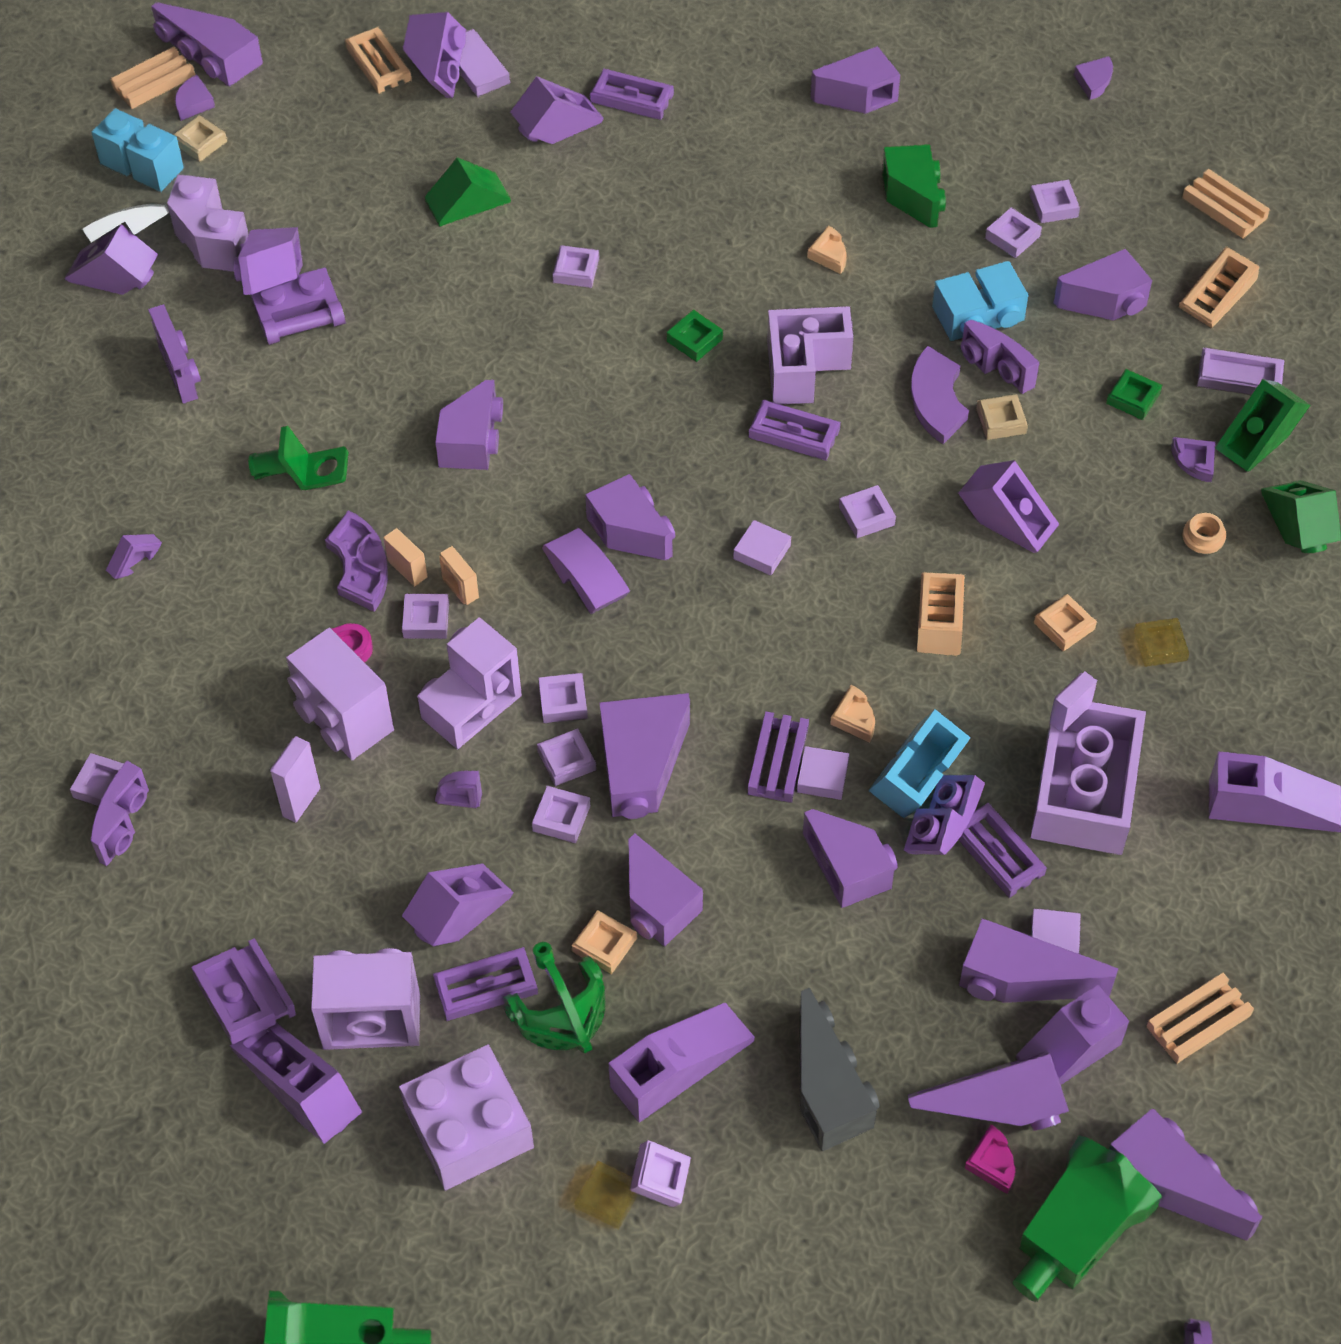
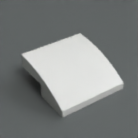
[82,204,169,242]

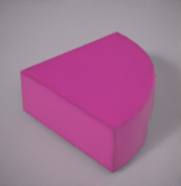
[965,1124,1015,1194]

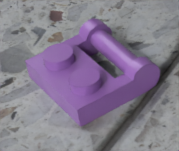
[251,267,346,345]

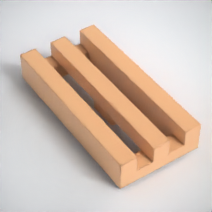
[345,27,412,94]
[111,46,195,109]
[1182,169,1270,239]
[1146,973,1254,1064]

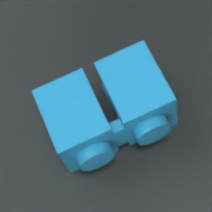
[92,108,184,192]
[932,261,1028,341]
[868,710,971,818]

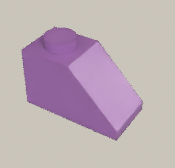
[510,76,604,144]
[64,224,158,295]
[1054,249,1152,320]
[958,460,1059,553]
[803,809,898,908]
[628,834,703,947]
[402,864,514,946]
[1016,985,1129,1085]

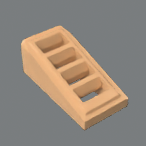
[1179,246,1259,328]
[917,572,965,656]

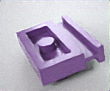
[148,304,201,403]
[192,938,296,1045]

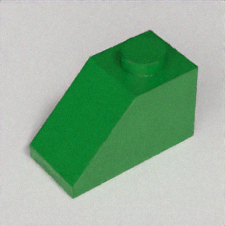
[1215,379,1311,472]
[1261,480,1341,553]

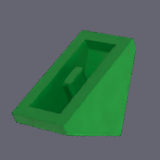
[425,157,511,227]

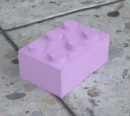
[1031,695,1146,855]

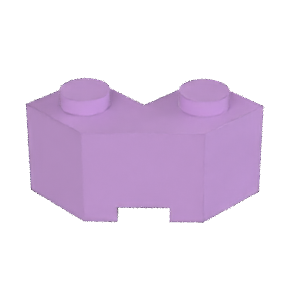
[167,174,248,271]

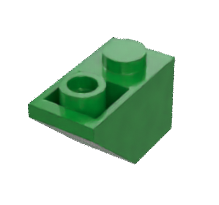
[882,144,946,228]

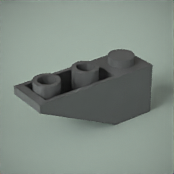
[799,987,880,1151]

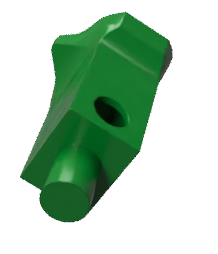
[1012,1135,1162,1302]
[264,1290,431,1344]

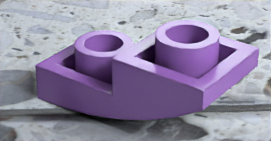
[961,320,1039,394]
[542,528,630,614]
[91,761,149,866]
[904,775,985,855]

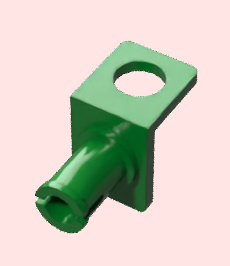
[248,426,349,490]

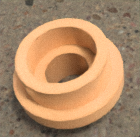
[1183,513,1226,554]

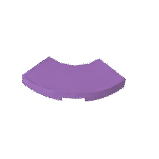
[911,346,969,444]
[325,510,388,612]

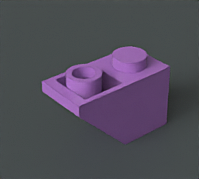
[403,12,466,98]
[811,46,900,113]
[234,227,303,295]
[435,380,503,470]
[585,474,675,560]

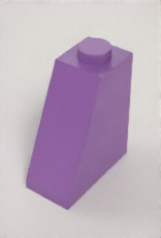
[600,693,690,819]

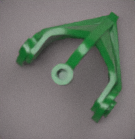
[503,942,605,1054]

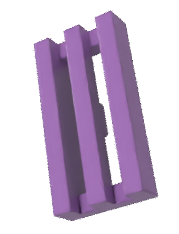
[590,69,674,120]
[749,400,840,461]
[748,711,809,803]
[958,802,1047,898]
[433,947,538,1021]

